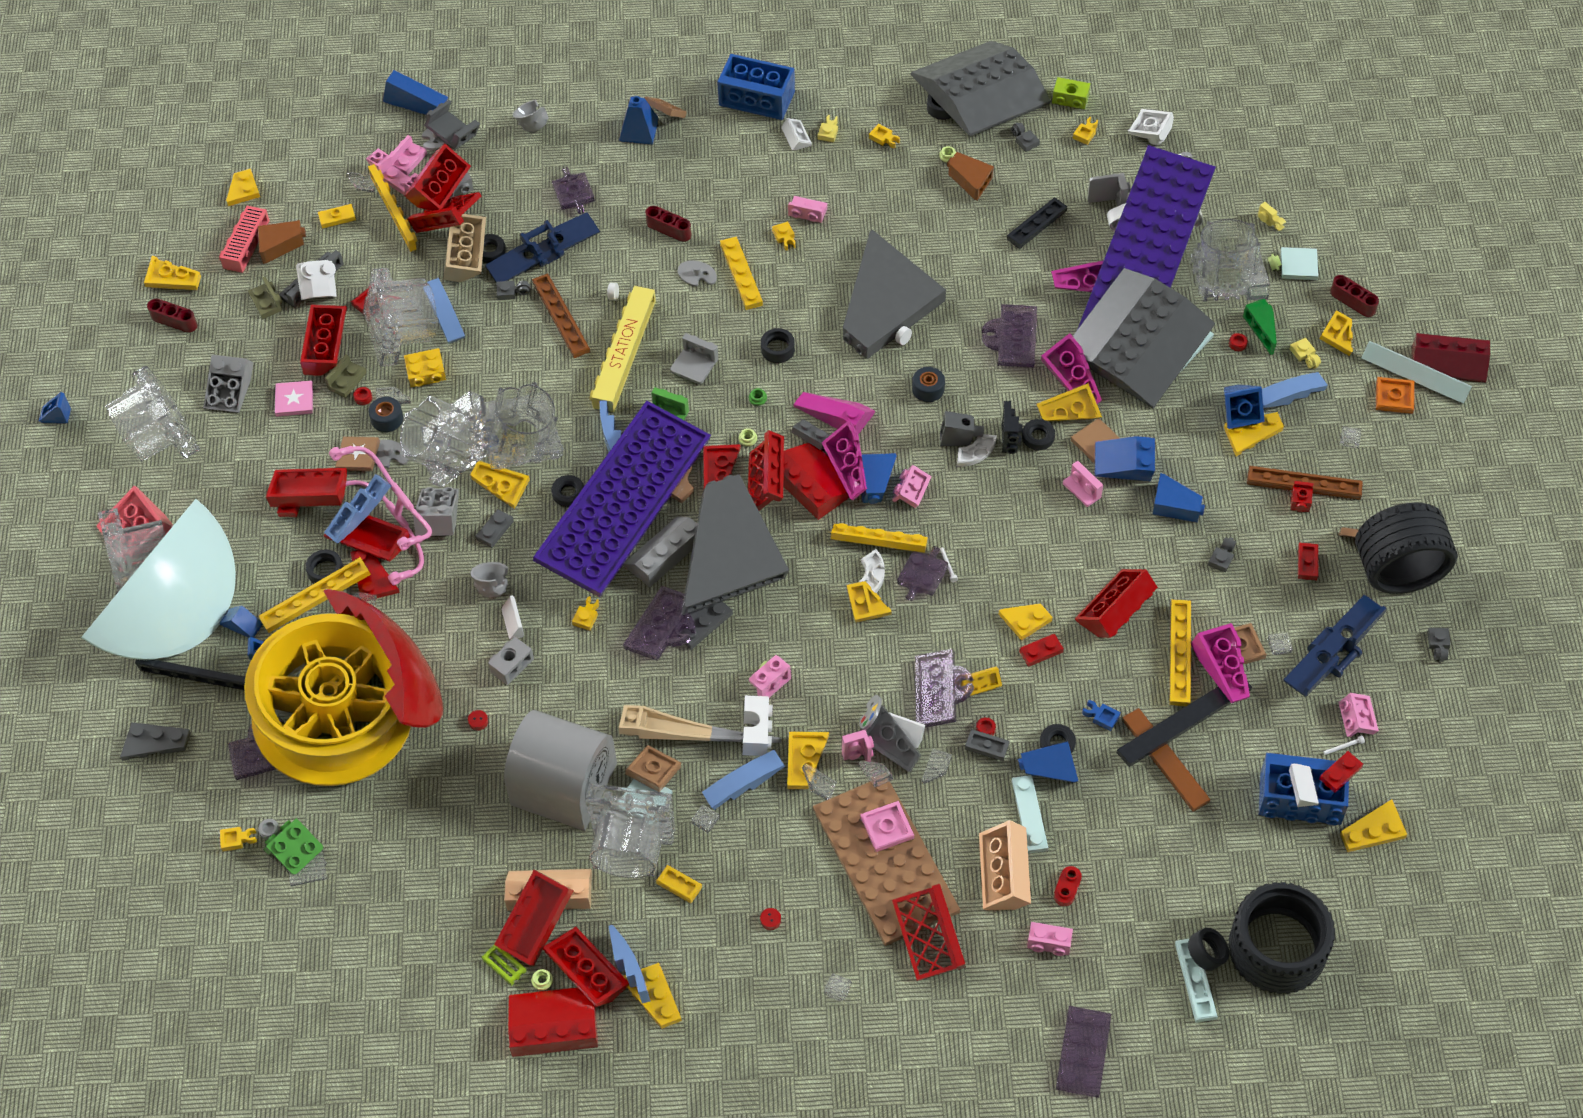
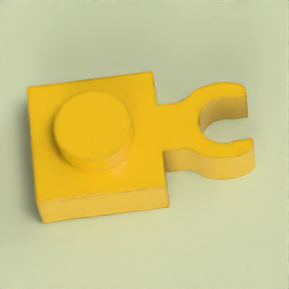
[1073,117,1098,145]
[869,123,900,148]
[772,221,796,251]
[572,596,599,631]
[220,827,257,852]

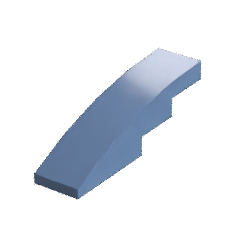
[422,278,465,344]
[1262,372,1328,408]
[599,401,622,452]
[324,474,391,543]
[702,750,785,810]
[609,925,650,1003]

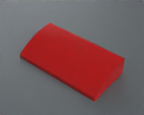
[266,468,347,507]
[324,515,410,562]
[494,870,574,966]

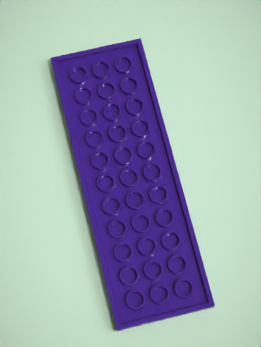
[1077,145,1216,330]
[533,401,711,598]

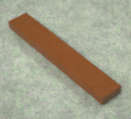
[532,273,590,358]
[1247,466,1363,500]
[1122,708,1211,812]

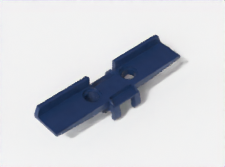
[485,212,600,283]
[1283,594,1387,697]

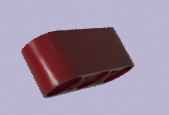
[645,206,692,242]
[1330,275,1379,317]
[147,299,198,333]

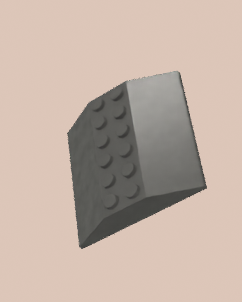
[911,41,1051,136]
[1073,268,1215,408]

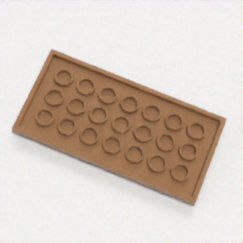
[813,775,960,946]

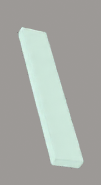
[1362,341,1472,403]

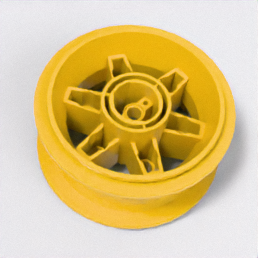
[244,613,411,786]

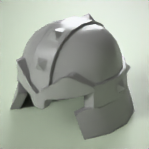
[513,100,549,133]
[470,562,509,598]

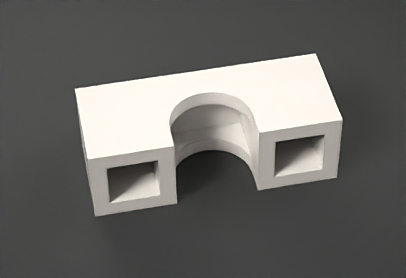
[742,695,773,756]

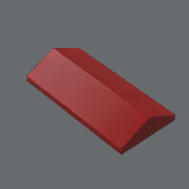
[543,927,629,1007]

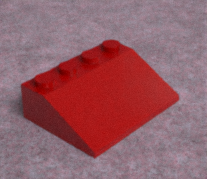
[783,443,850,520]
[508,987,598,1057]

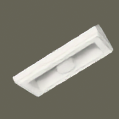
[782,118,812,150]
[502,595,524,640]
[889,712,925,748]
[1289,764,1319,807]

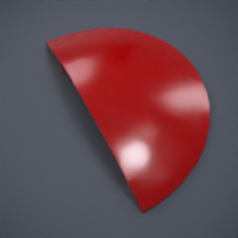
[323,589,444,728]

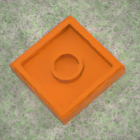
[1376,377,1415,414]

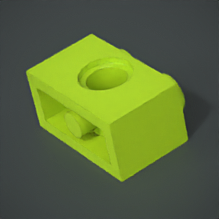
[1052,77,1091,109]

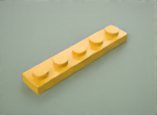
[720,236,763,310]
[831,523,928,553]

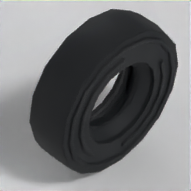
[482,234,506,263]
[1022,419,1055,450]
[551,475,584,507]
[1040,724,1076,754]

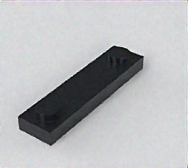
[1007,197,1068,249]

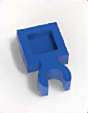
[1082,700,1121,731]

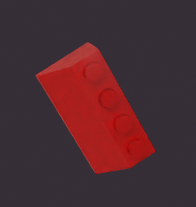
[404,143,471,211]
[300,305,347,376]
[1075,569,1158,638]

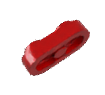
[1054,866,1082,906]

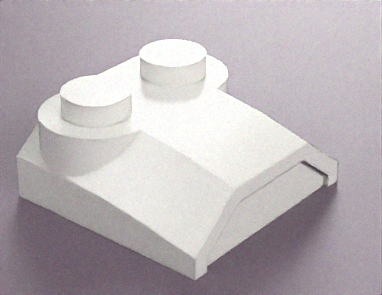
[1128,109,1174,145]
[296,260,337,300]

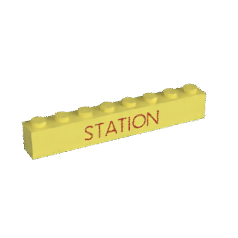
[590,286,656,412]

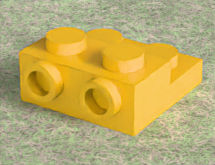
[404,348,446,388]

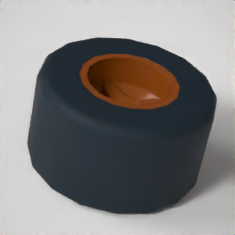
[912,367,945,402]
[368,397,404,432]

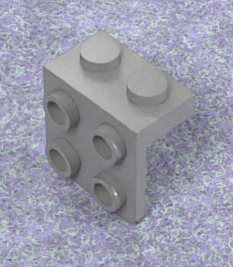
[1087,173,1131,207]
[670,333,718,384]

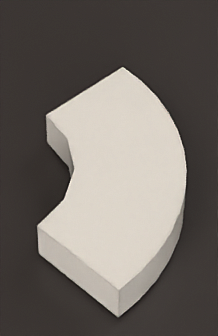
[957,434,997,467]
[859,549,885,593]

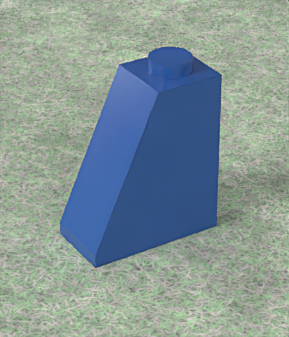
[861,453,897,504]
[1153,473,1205,523]
[1018,742,1079,783]

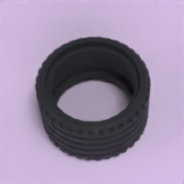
[1355,502,1458,594]
[1228,882,1335,994]

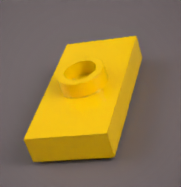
[318,204,356,229]
[959,666,1002,697]
[656,865,702,903]

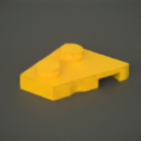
[226,169,260,206]
[1319,310,1353,356]
[847,581,892,623]
[998,604,1053,641]

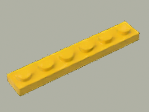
[368,164,418,252]
[259,557,371,633]
[1169,599,1191,706]

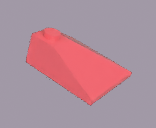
[97,486,173,563]

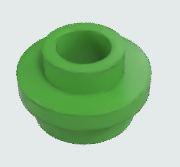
[749,388,767,406]

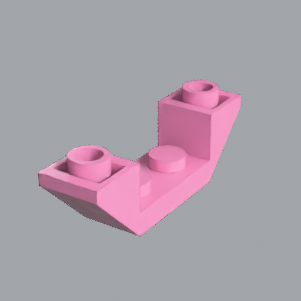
[366,148,418,195]

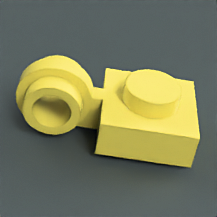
[1289,338,1321,369]

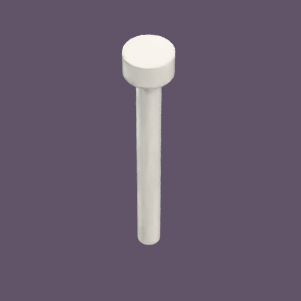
[940,548,958,582]
[1323,735,1365,755]

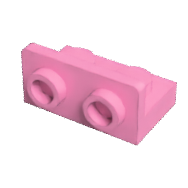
[389,135,427,175]
[788,196,827,223]
[1063,461,1103,507]
[892,465,932,508]
[749,655,791,698]
[1339,693,1379,737]
[842,730,874,765]
[1027,922,1073,956]

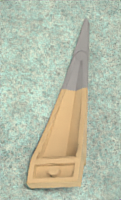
[619,705,781,743]

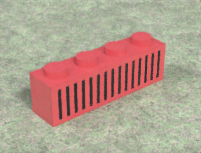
[219,206,270,273]

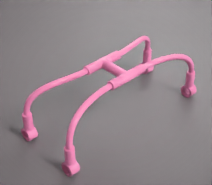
[329,446,432,585]

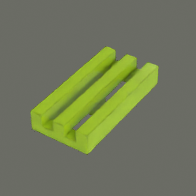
[481,945,527,986]

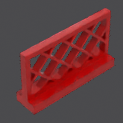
[407,192,482,233]
[748,430,784,511]
[892,883,966,981]

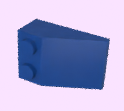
[1095,436,1155,481]

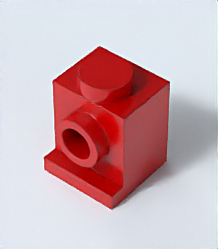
[1290,481,1314,512]

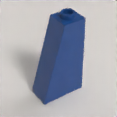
[383,70,448,115]

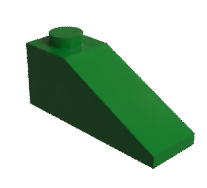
[1243,298,1277,355]

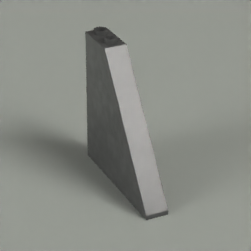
[843,230,946,359]
[681,474,789,615]

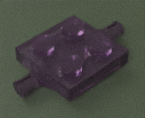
[552,167,595,214]
[897,546,948,601]

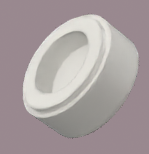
[607,283,619,301]
[895,326,912,345]

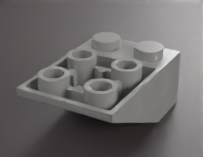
[203,355,254,413]
[413,487,459,536]

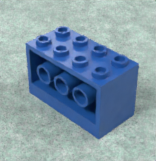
[717,54,795,120]
[1258,753,1349,826]

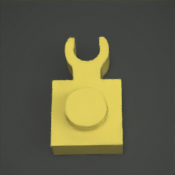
[817,115,838,143]
[1258,202,1286,231]

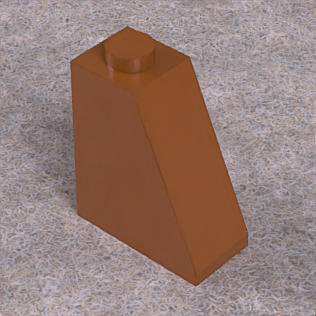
[947,152,994,201]
[258,220,306,264]

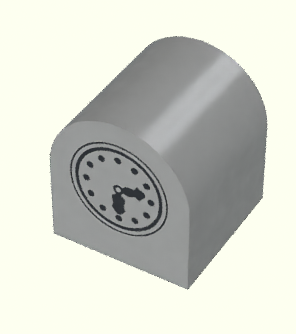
[504,710,617,831]

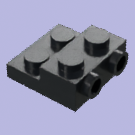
[1002,401,1023,454]

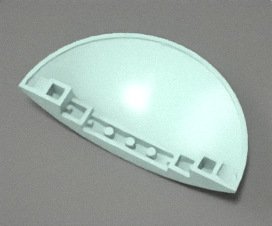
[81,499,236,660]

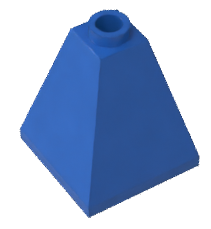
[619,96,659,145]
[1224,384,1264,429]

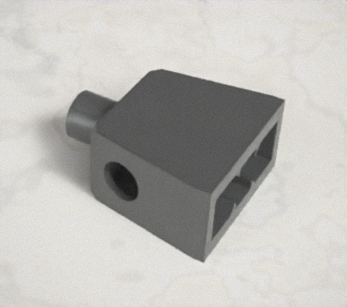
[940,411,984,446]

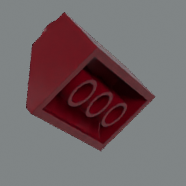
[1412,333,1491,383]

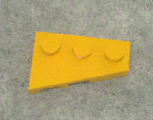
[144,256,201,290]
[1036,384,1102,422]
[1224,412,1284,457]
[470,461,530,509]
[787,732,829,789]
[1340,799,1407,853]
[623,963,682,1029]

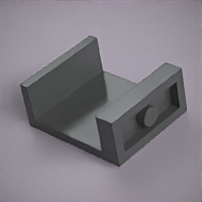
[424,100,480,150]

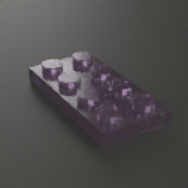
[1055,1006,1111,1098]

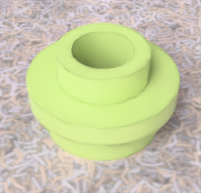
[939,146,956,162]
[1267,253,1282,271]
[739,429,757,446]
[531,969,553,991]

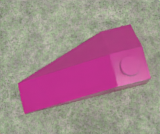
[1051,260,1104,292]
[1041,333,1102,404]
[793,392,875,434]
[822,420,867,500]
[1191,623,1250,703]

